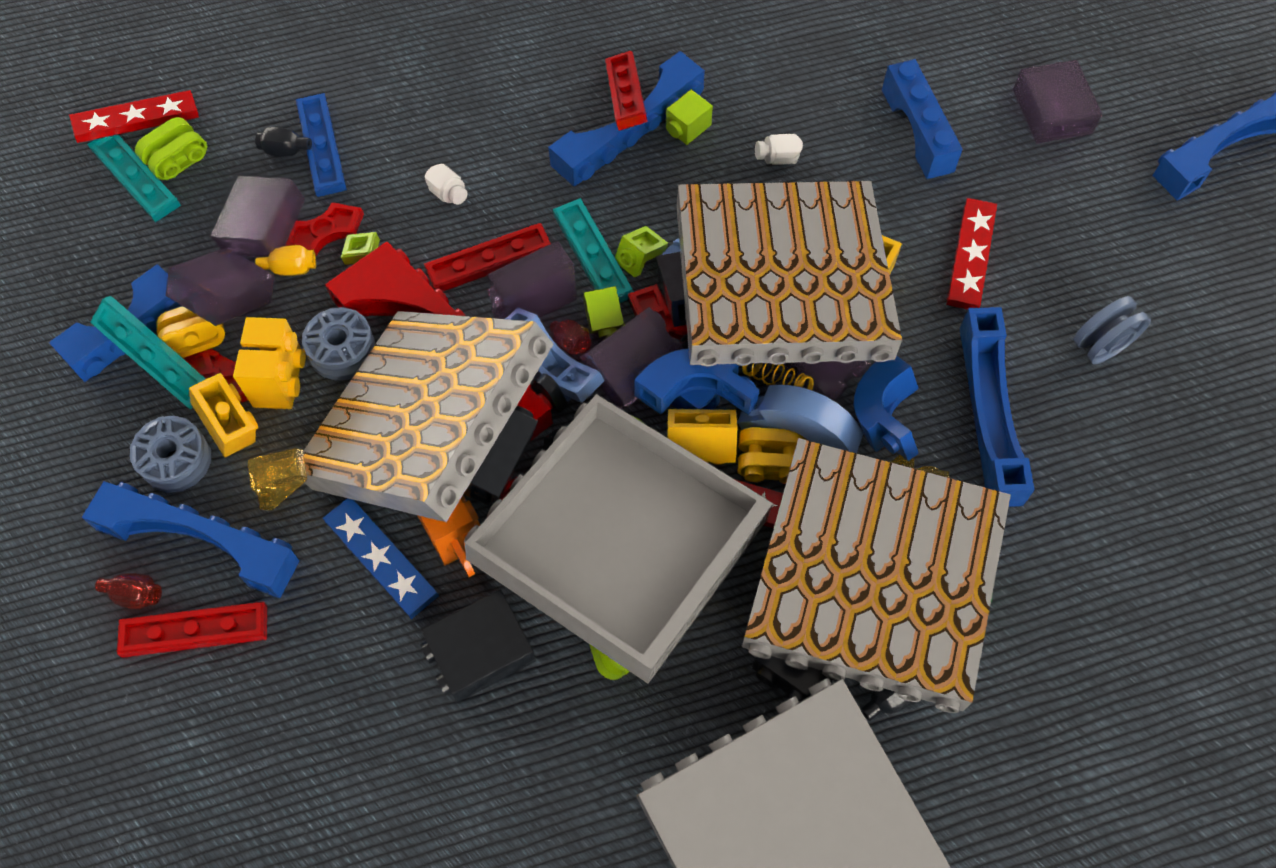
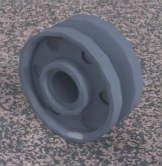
[1074,296,1151,364]
[302,307,376,381]
[130,415,211,493]

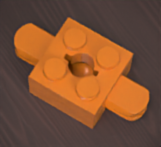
[417,495,482,577]

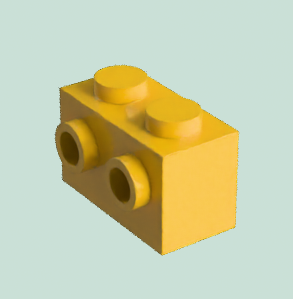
[189,373,258,458]
[667,409,737,464]

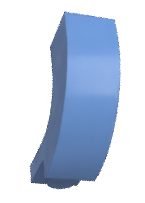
[505,307,605,403]
[737,385,864,453]

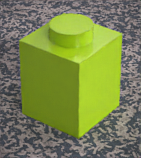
[666,89,713,145]
[582,286,624,338]

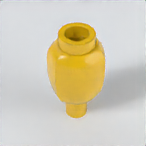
[255,245,316,276]

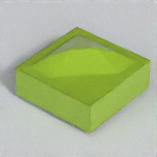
[341,232,380,265]

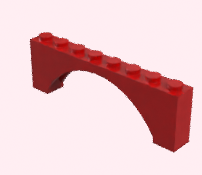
[325,241,553,440]

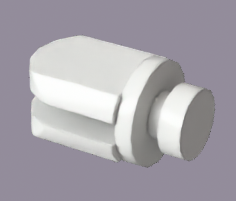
[755,134,803,165]
[425,164,467,205]

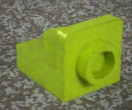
[615,226,668,277]

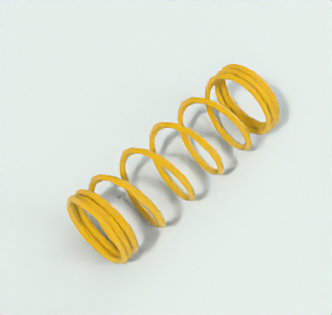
[742,363,814,390]

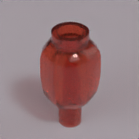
[550,319,591,355]
[95,573,162,609]

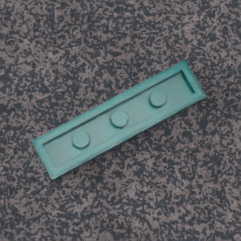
[87,135,181,222]
[553,198,634,303]
[90,296,206,409]

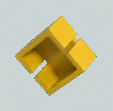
[233,317,306,409]

